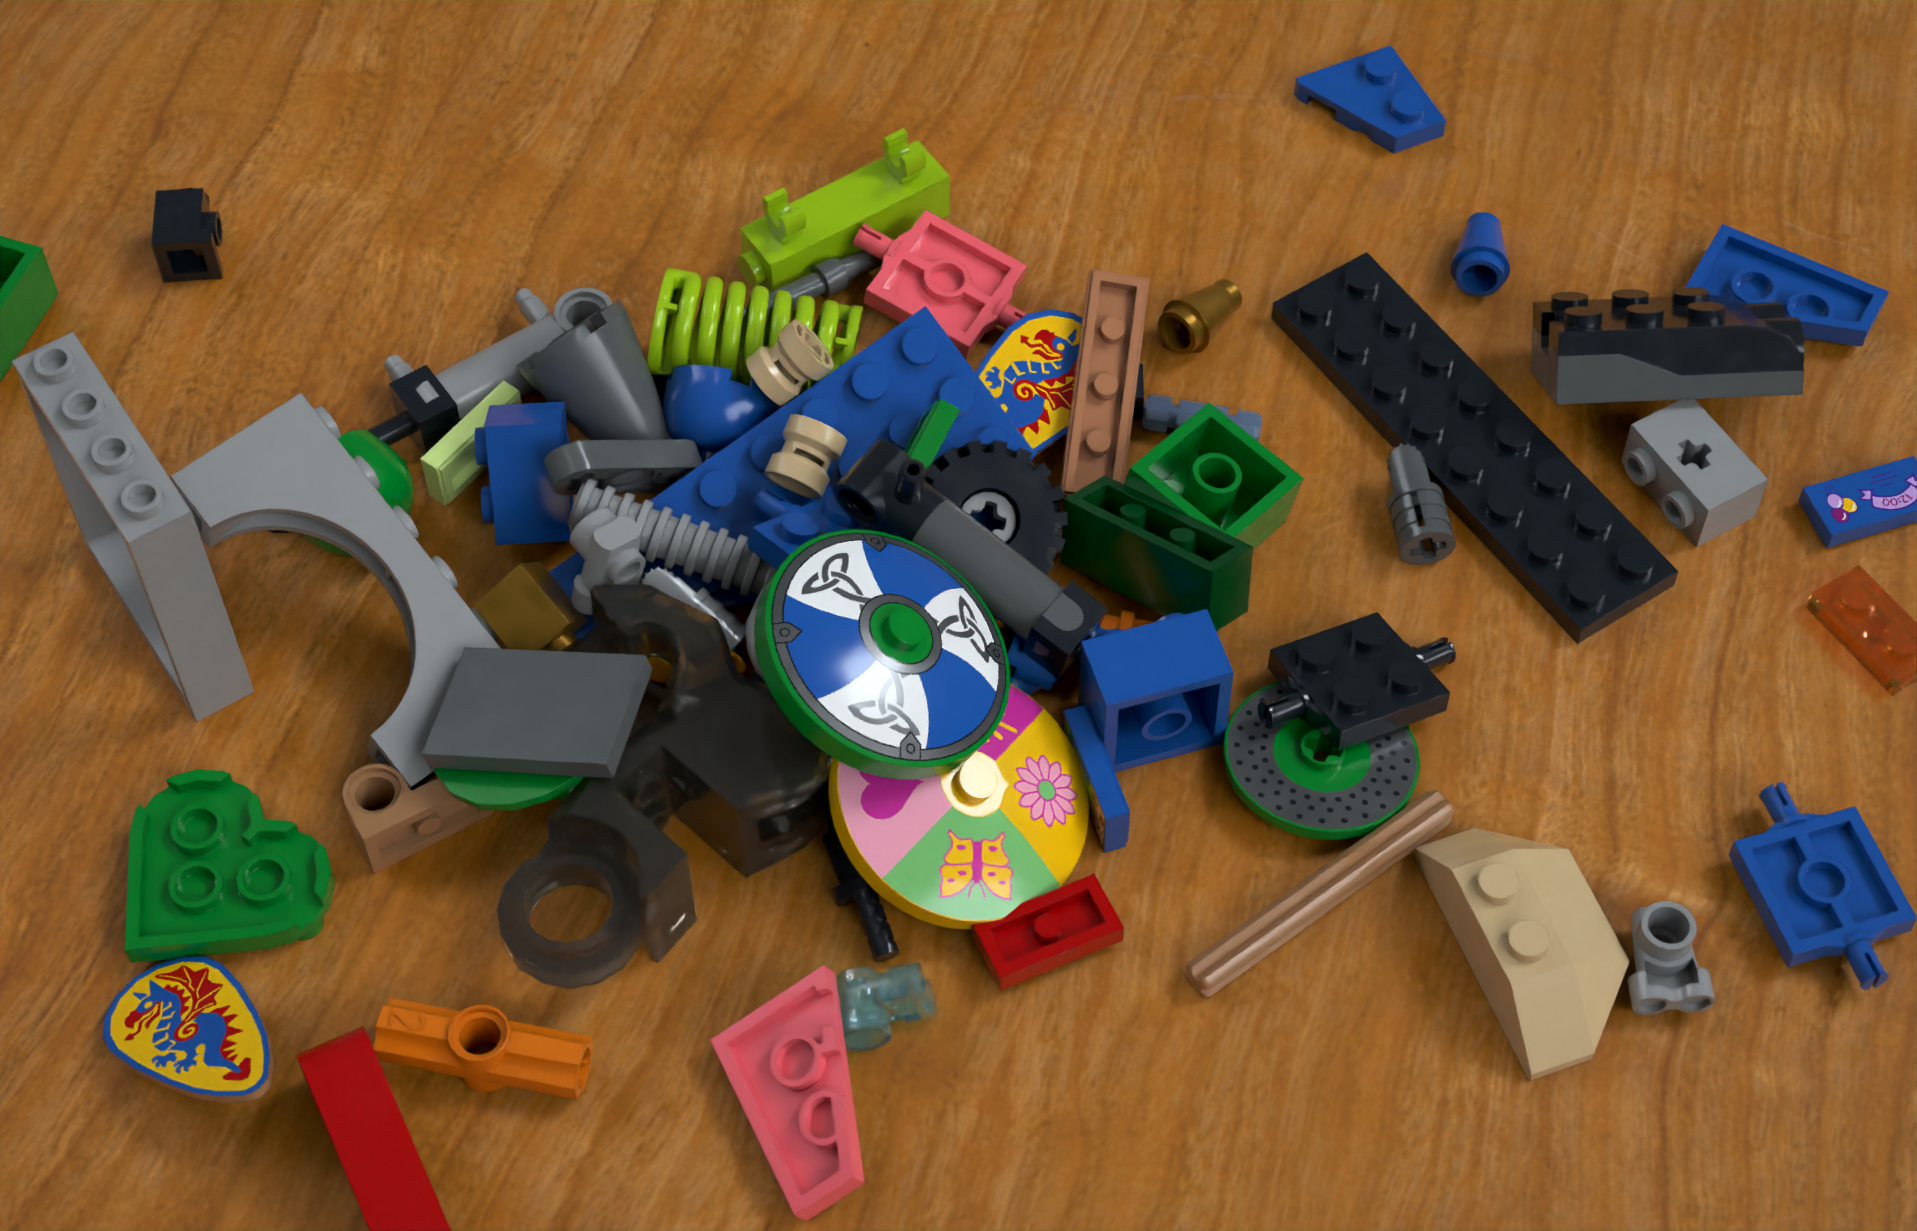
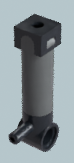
[833,440,1108,679]

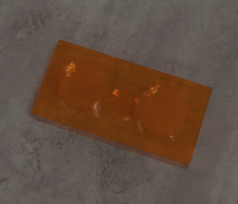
[1806,565,1917,696]

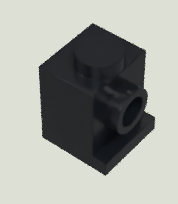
[151,188,223,283]

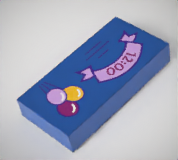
[1798,456,1917,548]

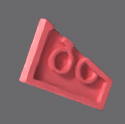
[710,965,865,1221]

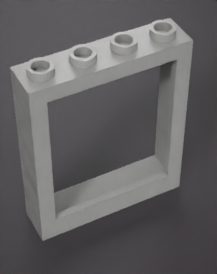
[12,332,255,722]

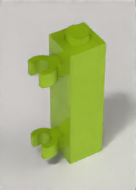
[737,128,950,292]

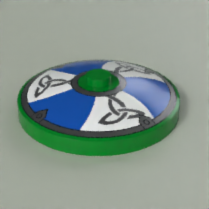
[754,529,1010,780]

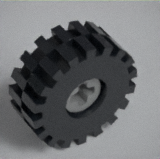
[924,440,1068,574]

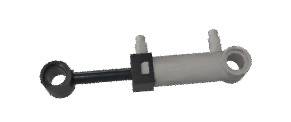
[267,288,612,533]

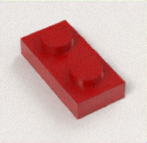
[972,874,1124,991]

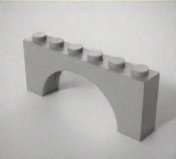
[170,393,501,791]

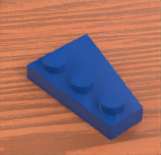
[1685,224,1889,347]

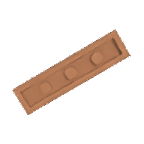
[1059,269,1150,502]

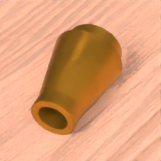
[1158,279,1242,355]

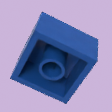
[1078,609,1234,772]

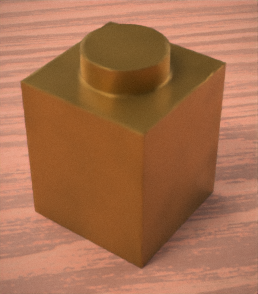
[473,562,589,652]

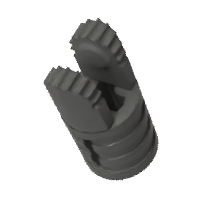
[1387,443,1456,565]

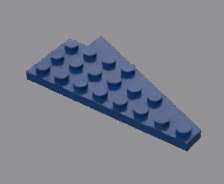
[549,306,1037,643]

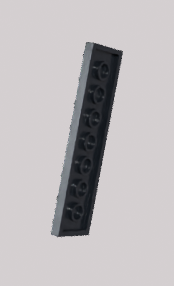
[1271,252,1679,644]

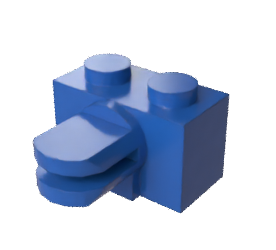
[475,401,574,545]

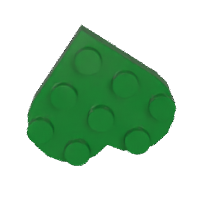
[125,769,336,963]

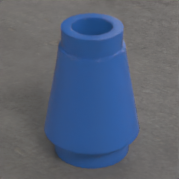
[1450,212,1510,297]

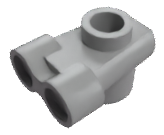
[570,508,646,615]
[1627,901,1715,1015]

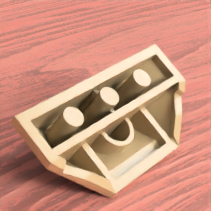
[1413,828,1630,1081]

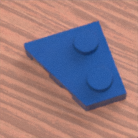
[1294,45,1446,154]

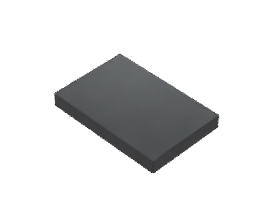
[422,647,653,778]

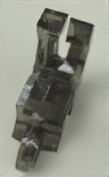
[497,584,833,989]

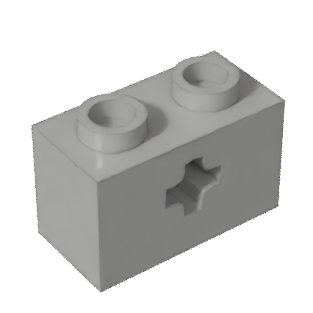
[1621,399,1768,547]

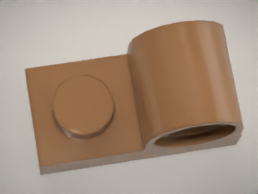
[342,763,493,873]

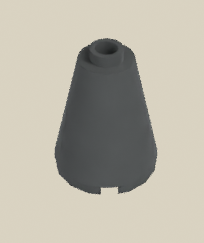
[516,299,672,440]

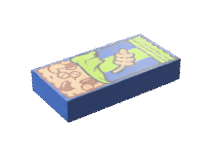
[1063,705,1130,853]

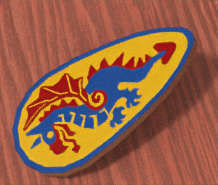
[975,309,1082,455]
[103,956,274,1103]

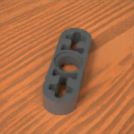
[543,439,703,495]

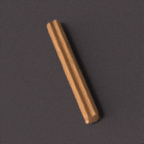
[1185,790,1454,997]

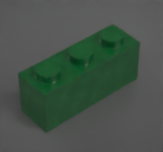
[1061,475,1253,631]

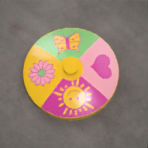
[829,684,1089,930]

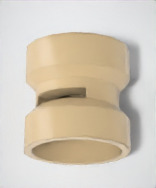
[746,319,834,407]
[764,414,848,500]

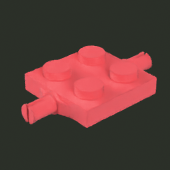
[853,210,1027,359]

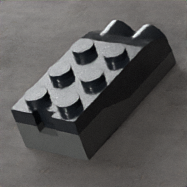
[1531,287,1804,404]

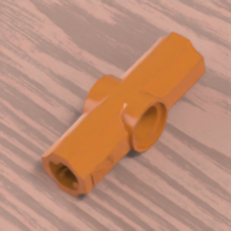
[373,998,594,1100]

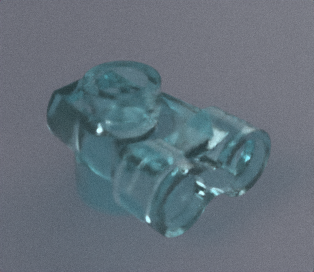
[837,962,937,1051]

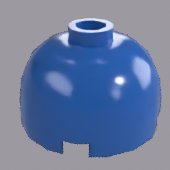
[663,365,782,463]

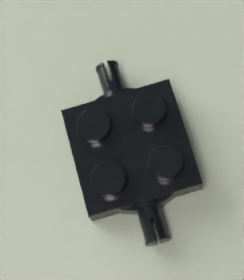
[1257,612,1456,750]

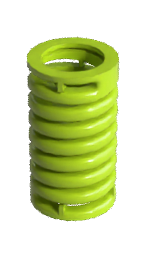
[647,267,863,393]

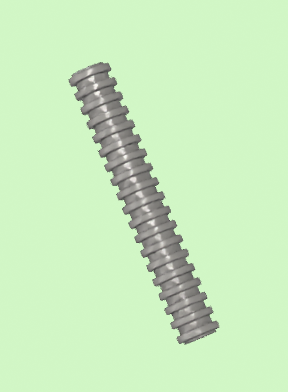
[568,479,776,597]

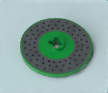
[1223,681,1420,840]

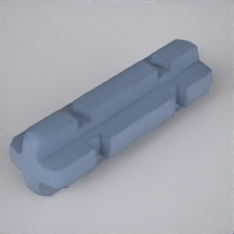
[1142,394,1262,442]

